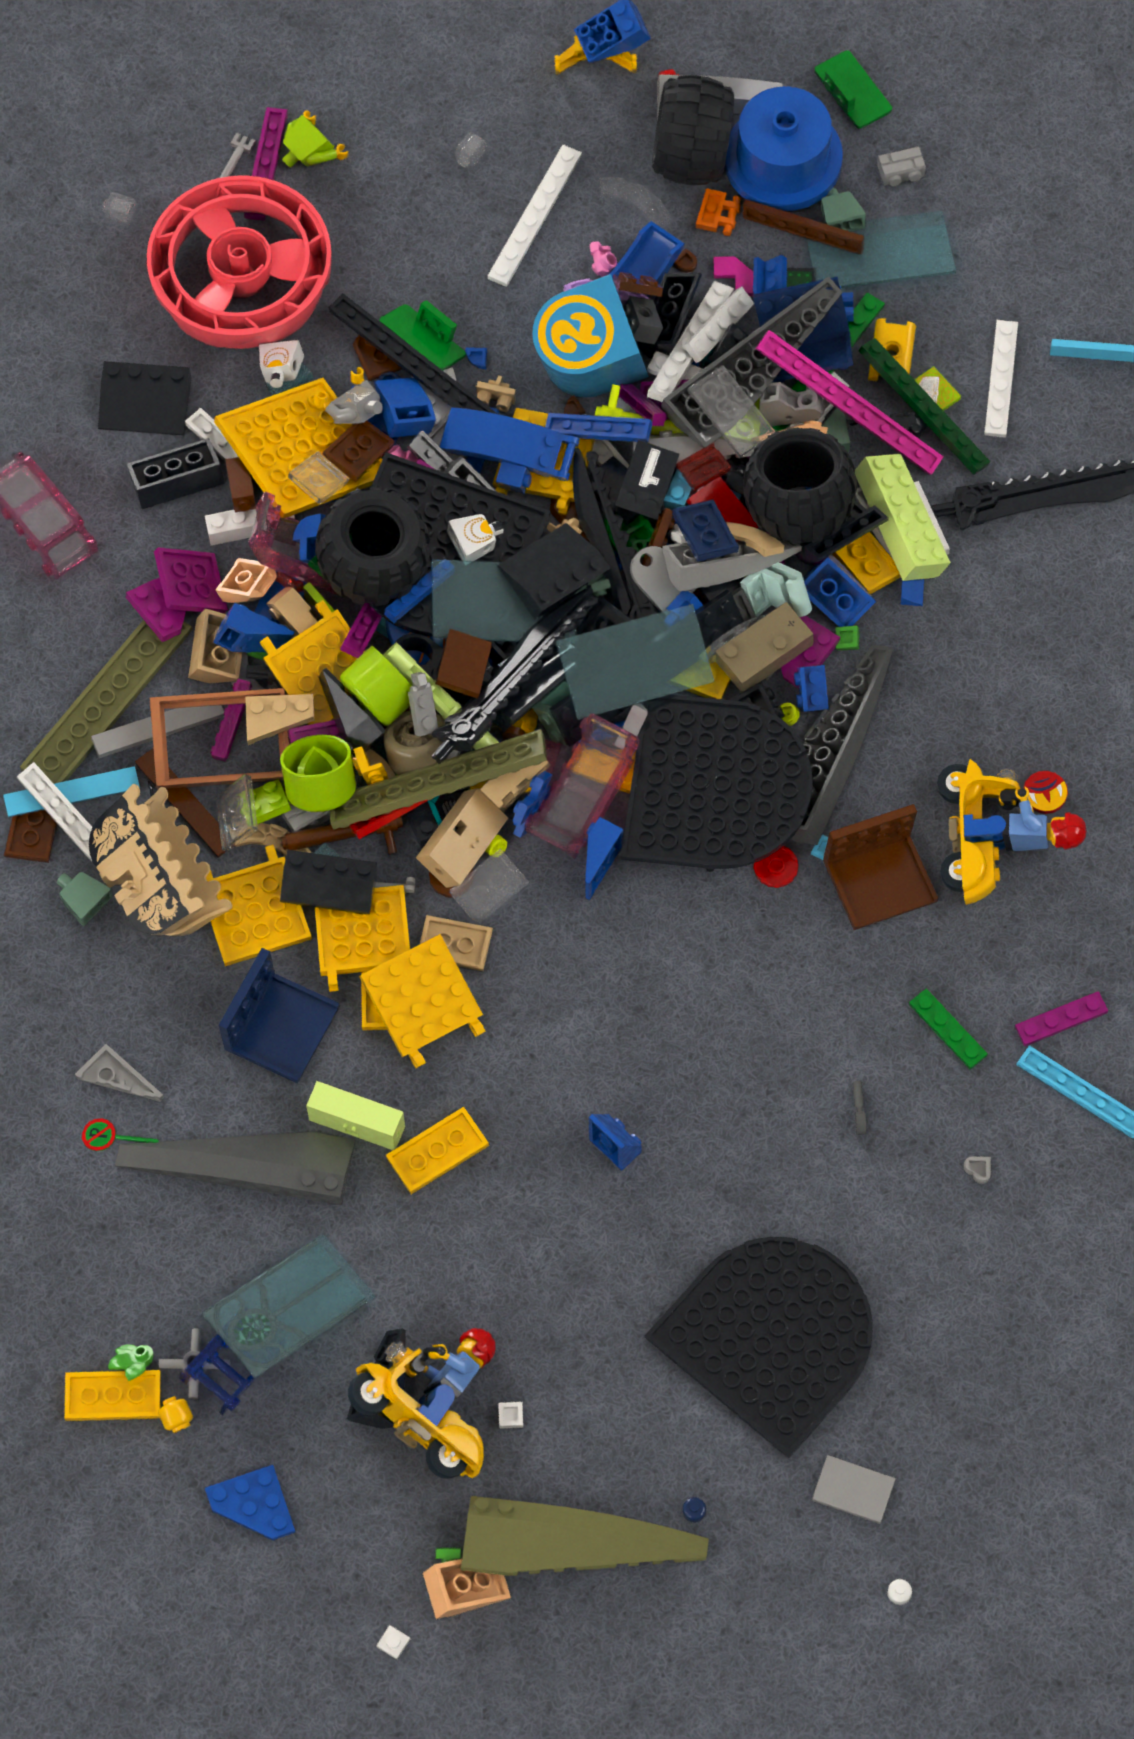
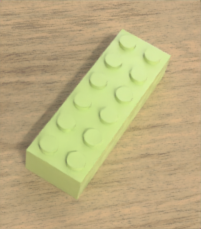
[855,454,950,581]

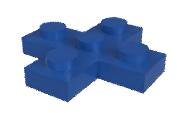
[513,771,553,838]

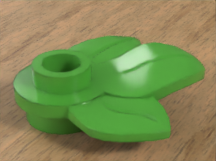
[108,1344,154,1381]

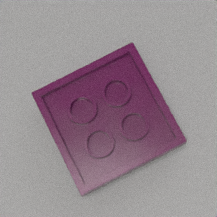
[154,547,228,614]

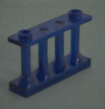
[179,1308,287,1416]

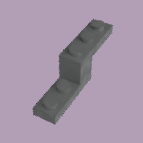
[406,430,496,491]

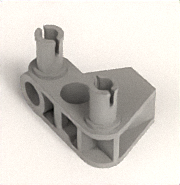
[759,382,825,427]

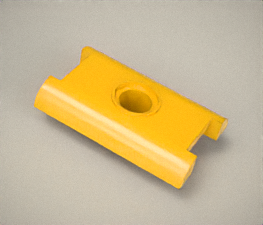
[868,318,916,381]

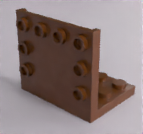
[823,804,938,930]

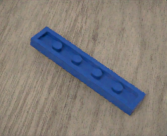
[545,413,653,442]

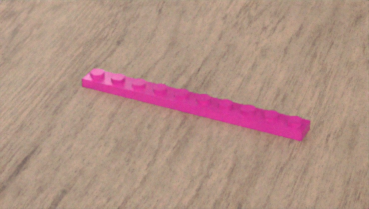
[755,330,943,475]

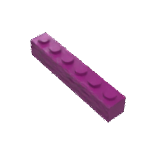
[618,384,667,426]
[210,679,253,762]

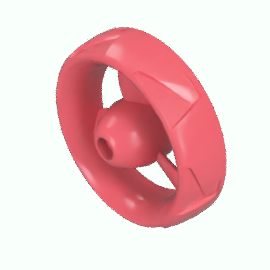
[147,175,332,349]

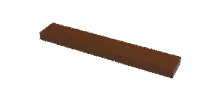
[743,199,865,255]
[135,749,235,858]

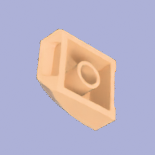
[216,558,277,603]

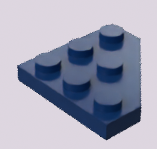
[205,1465,295,1540]

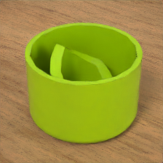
[340,646,412,726]
[280,735,356,812]

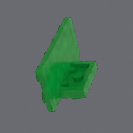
[815,50,892,129]
[379,300,466,370]

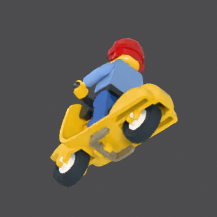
[937,759,1087,905]
[348,1328,496,1479]

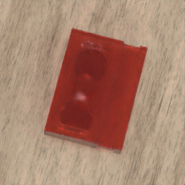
[676,443,731,491]

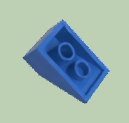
[803,554,876,627]
[585,817,623,900]
[589,1114,642,1171]

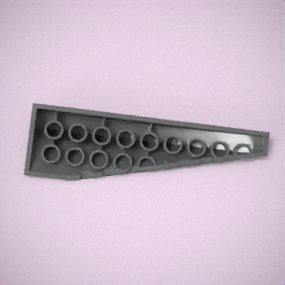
[661,276,843,449]

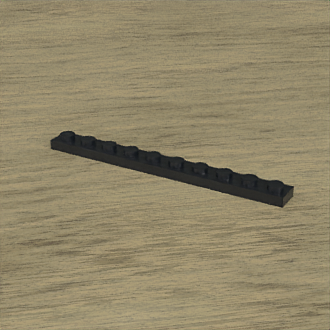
[328,293,498,414]

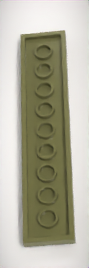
[20,620,193,784]
[330,729,547,830]

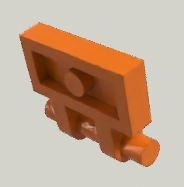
[696,188,741,236]

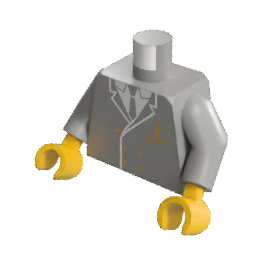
[314,367,383,424]

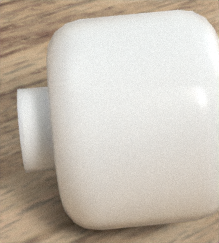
[887,1579,912,1605]

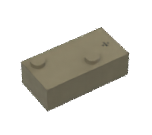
[715,602,813,693]

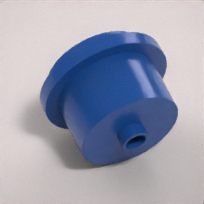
[725,86,843,211]

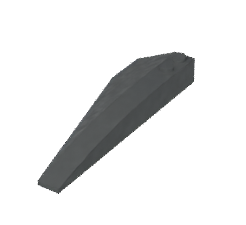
[790,645,893,845]
[115,1132,356,1205]

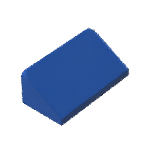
[901,579,924,606]

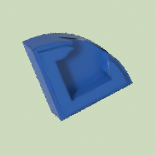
[465,348,487,369]

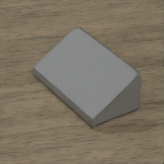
[615,702,648,751]

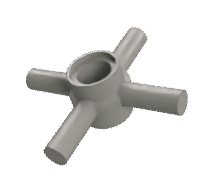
[159,1329,231,1400]

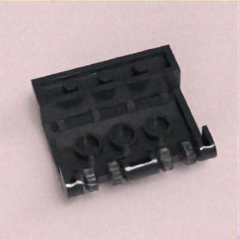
[795,499,888,564]

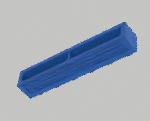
[384,559,455,624]

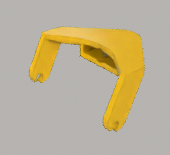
[555,35,637,74]

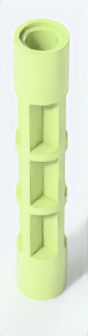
[383,642,499,750]

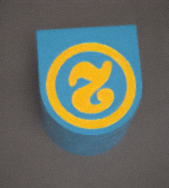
[533,274,649,397]

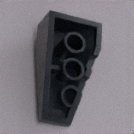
[318,668,386,757]
[347,1328,406,1429]

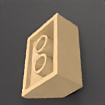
[188,609,242,683]

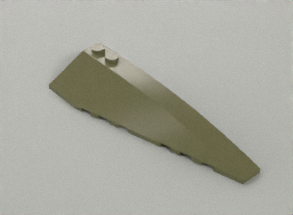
[461,1496,709,1576]

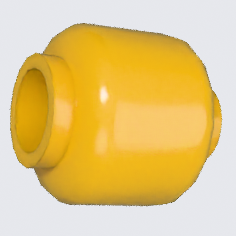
[158,1396,193,1433]

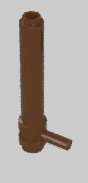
[281,816,403,855]

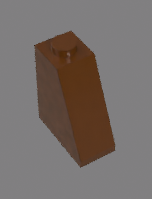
[225,457,256,513]

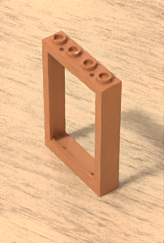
[150,688,290,789]

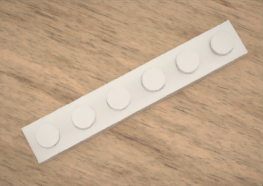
[984,320,1018,438]

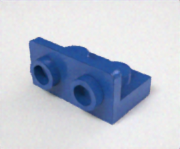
[753,255,787,294]
[794,665,829,712]

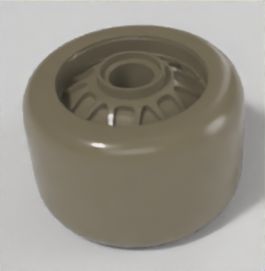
[383,710,447,775]

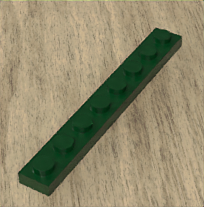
[859,338,991,475]

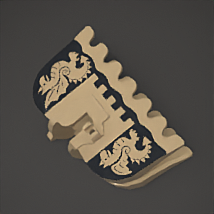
[89,784,233,936]

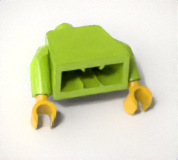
[282,111,348,168]

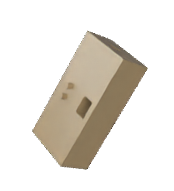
[416,788,508,888]

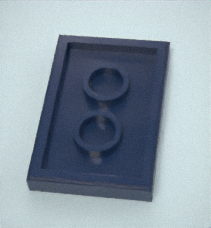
[672,500,739,562]

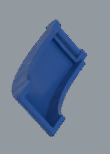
[610,221,685,298]
[439,408,580,481]

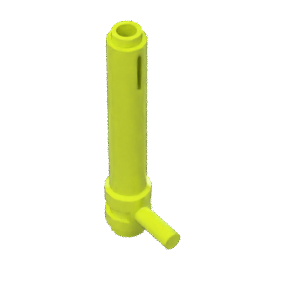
[595,384,684,435]

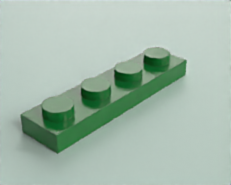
[909,988,988,1070]

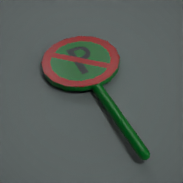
[82,1118,159,1151]

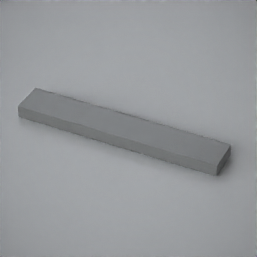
[91,705,224,758]

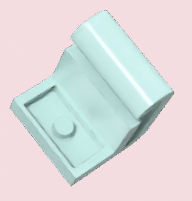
[740,562,812,618]

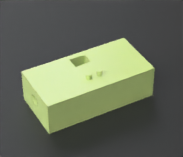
[306,1081,405,1150]

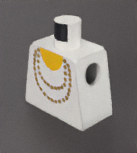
[259,340,304,388]
[447,514,503,566]

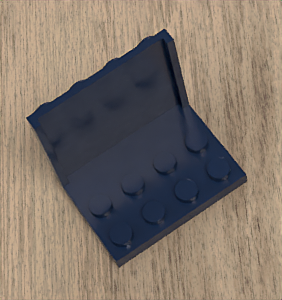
[753,276,854,383]
[219,948,340,1084]

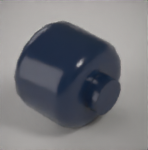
[682,1497,706,1523]

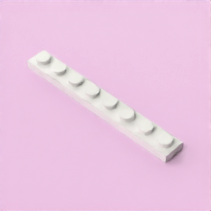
[488,145,582,287]
[647,281,734,402]

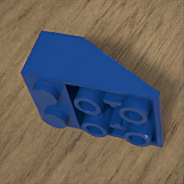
[574,0,651,63]
[374,377,436,438]
[213,603,294,653]

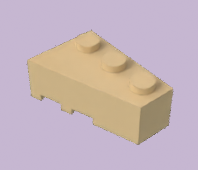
[266,587,321,639]
[245,694,315,745]
[480,761,550,813]

